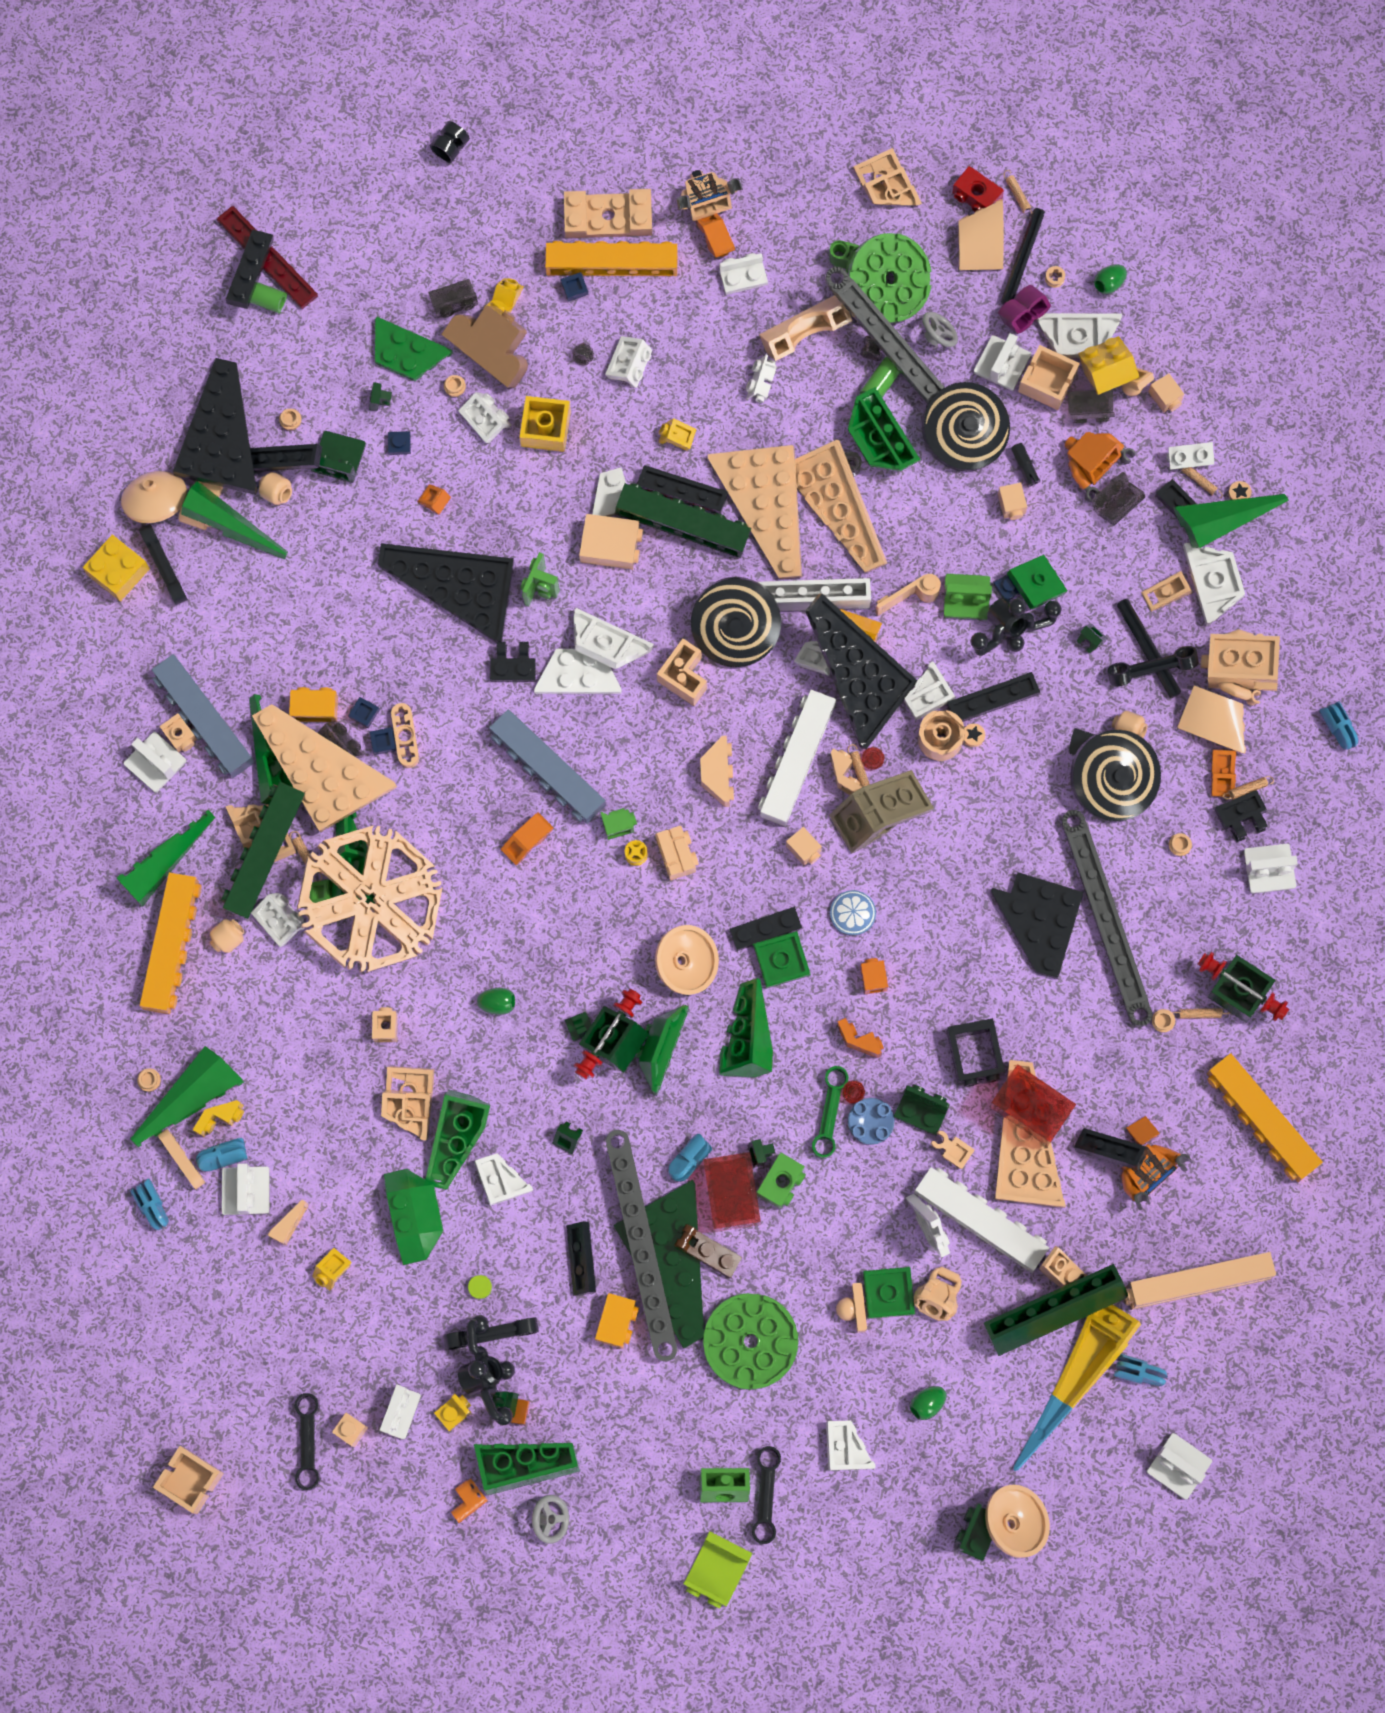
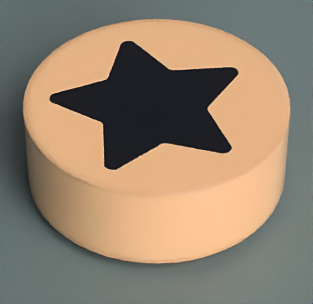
[1228,481,1252,500]
[964,724,985,747]

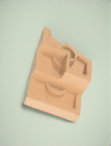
[853,148,922,206]
[958,199,1004,270]
[1177,686,1246,754]
[225,804,296,862]
[381,1066,435,1140]

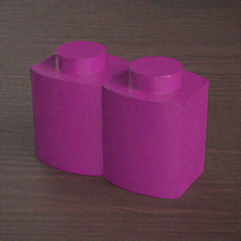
[998,285,1051,334]

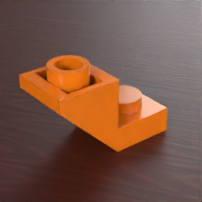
[695,214,735,258]
[500,812,554,865]
[837,1018,884,1058]

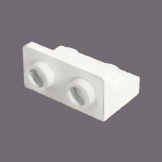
[719,253,768,295]
[605,336,652,388]
[458,392,512,443]
[251,893,305,947]
[380,1384,421,1440]

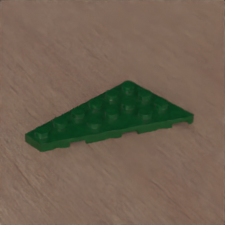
[613,1180,704,1349]

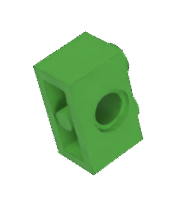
[756,1152,806,1209]
[699,1468,750,1502]

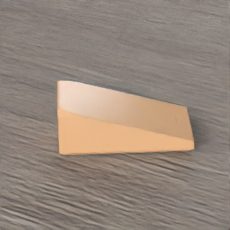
[1141,571,1193,612]
[267,1200,309,1245]

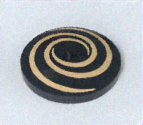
[922,382,1010,472]
[691,577,781,667]
[1070,730,1161,821]

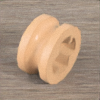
[1045,266,1065,288]

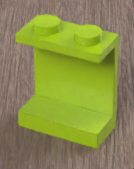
[683,1531,753,1609]

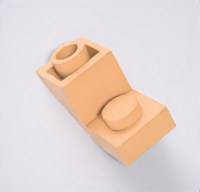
[830,748,862,795]

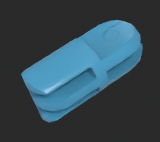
[1319,701,1358,750]
[668,1133,712,1182]
[196,1138,248,1171]
[129,1178,169,1230]
[1113,1354,1168,1386]

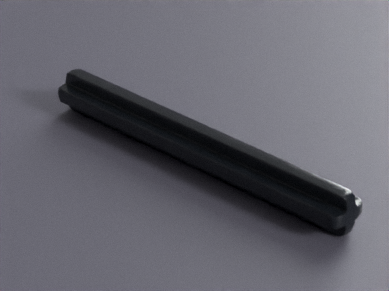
[1001,208,1045,305]
[1117,599,1181,698]

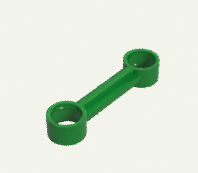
[812,1066,849,1159]

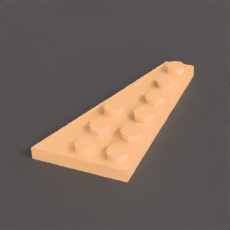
[795,440,888,573]
[995,1060,1066,1208]

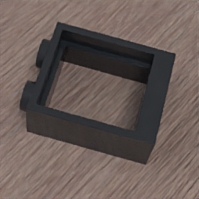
[946,1018,1005,1087]

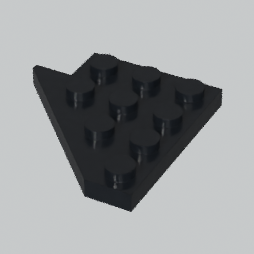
[991,872,1084,980]

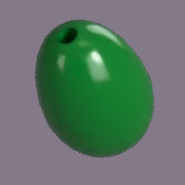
[1094,264,1127,294]
[477,987,515,1015]
[910,1386,947,1420]

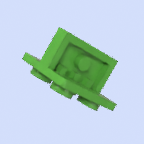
[520,552,560,607]
[944,574,992,620]

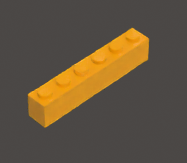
[545,241,678,276]
[140,872,202,1014]
[1207,1053,1323,1182]

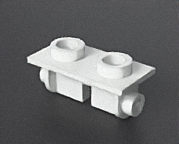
[746,354,777,403]
[1166,442,1214,469]

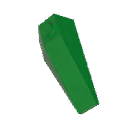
[719,978,773,1078]
[425,1090,491,1190]

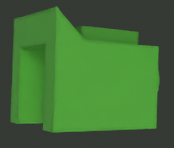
[600,808,637,840]

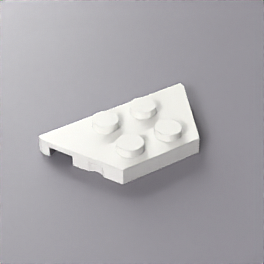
[1036,313,1122,358]
[1183,543,1245,626]
[573,608,654,669]
[534,649,622,694]
[906,1194,950,1258]

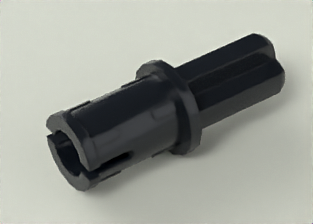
[1011,443,1041,487]

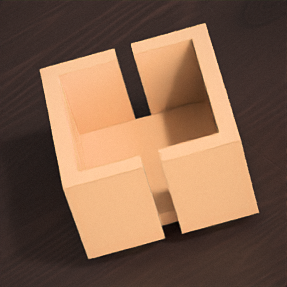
[1018,345,1080,410]
[153,1446,224,1515]

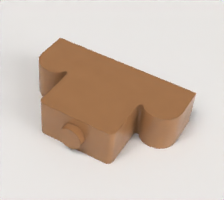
[441,306,528,388]

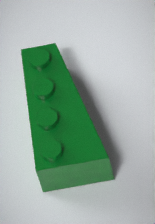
[474,1443,581,1496]

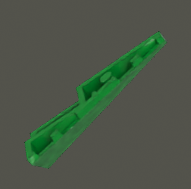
[181,481,288,559]
[1173,494,1289,548]
[249,694,294,804]
[117,810,216,907]
[332,812,375,904]
[130,1046,244,1147]

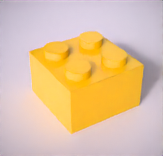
[1078,336,1139,395]
[519,396,571,452]
[82,534,150,602]

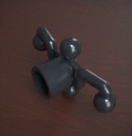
[970,598,1062,656]
[458,1315,515,1426]

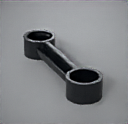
[138,523,188,605]
[1107,646,1199,687]
[443,1317,539,1350]
[295,1393,321,1491]
[752,1446,781,1544]

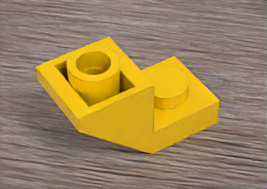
[484,278,524,313]
[193,1100,244,1137]

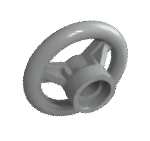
[922,312,958,347]
[532,1495,569,1544]

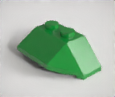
[848,387,920,471]
[636,1005,689,1096]
[384,1169,444,1265]

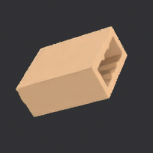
[579,514,643,570]

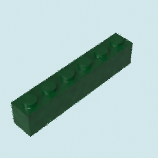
[614,483,751,558]
[220,781,305,919]
[984,1264,1128,1356]

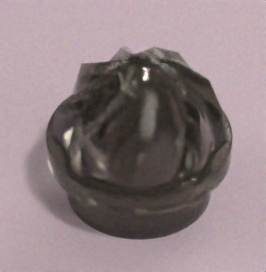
[572,342,594,366]

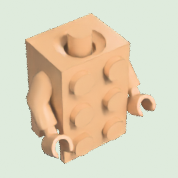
[1201,629,1280,706]

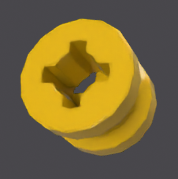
[624,840,648,866]

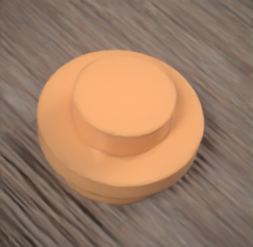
[444,375,466,397]
[279,409,302,430]
[1169,833,1192,856]
[1152,1009,1175,1032]
[137,1068,161,1092]

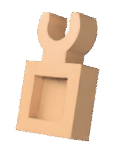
[930,1131,974,1169]

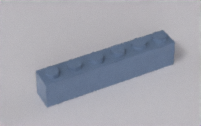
[151,654,255,778]
[489,709,606,824]

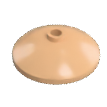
[121,471,187,523]
[655,925,719,995]
[985,1485,1050,1558]

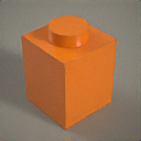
[860,958,888,995]

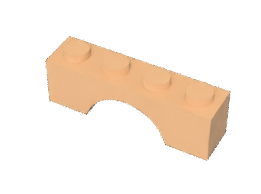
[759,295,852,361]

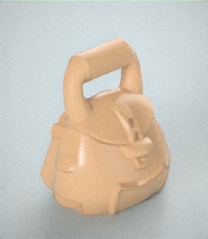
[914,1266,962,1321]

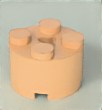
[918,710,965,761]

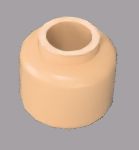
[259,472,292,505]
[1112,710,1148,738]
[210,919,244,953]

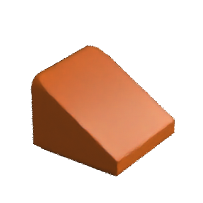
[417,484,451,515]
[1126,1116,1160,1145]
[510,1399,530,1425]

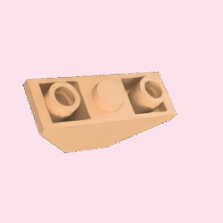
[700,736,734,807]
[1039,1246,1087,1287]

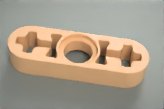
[391,703,419,768]
[158,1128,206,1189]

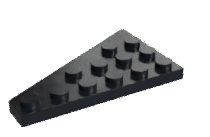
[173,358,257,495]
[378,543,514,643]
[805,593,918,749]

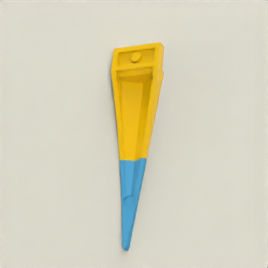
[1014,1305,1141,1471]

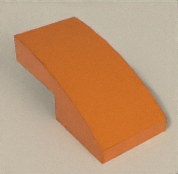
[1211,749,1236,797]

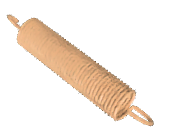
[1004,170,1032,218]
[1180,467,1223,498]
[848,744,870,787]
[1223,776,1274,799]
[289,831,322,882]
[1172,1008,1230,1019]

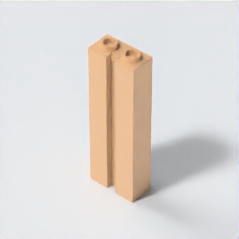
[1124,1252,1276,1310]

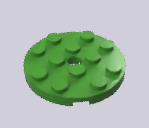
[848,233,932,323]
[703,1293,798,1390]

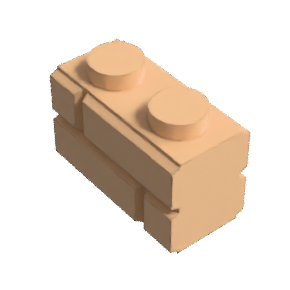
[655,826,699,881]

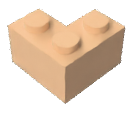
[657,639,707,706]

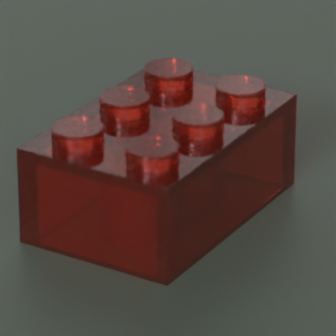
[989,1064,1076,1147]
[703,1152,761,1232]

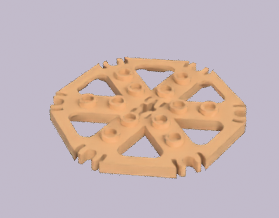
[297,825,442,973]

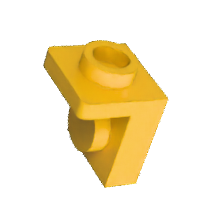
[659,418,696,451]
[312,1248,352,1291]
[434,1393,471,1432]

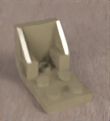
[829,770,934,854]

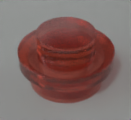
[862,747,885,770]
[842,1080,865,1103]

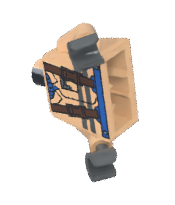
[676,170,743,221]

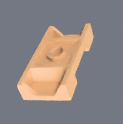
[564,189,652,238]

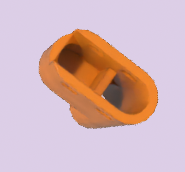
[451,1478,488,1523]

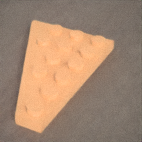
[708,445,802,579]
[252,704,397,832]

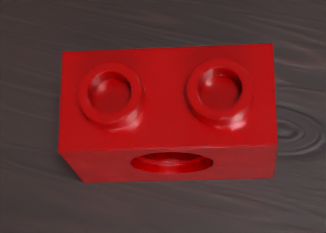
[952,166,1004,212]

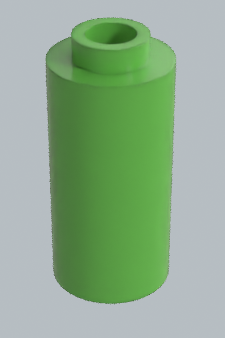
[250,282,287,313]
[860,357,901,398]

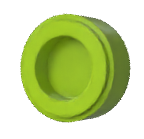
[468,1275,492,1299]

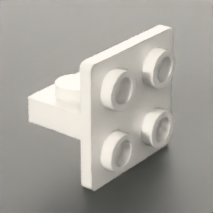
[974,333,1031,391]
[124,732,187,793]
[1244,844,1298,894]
[222,1164,270,1215]
[1147,1433,1212,1500]

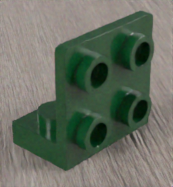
[311,431,366,483]
[894,1084,950,1136]
[954,1503,992,1561]

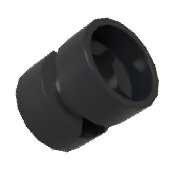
[429,121,470,163]

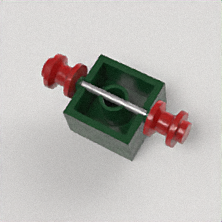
[1197,951,1289,1023]
[573,988,649,1080]

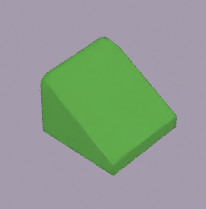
[310,879,333,903]

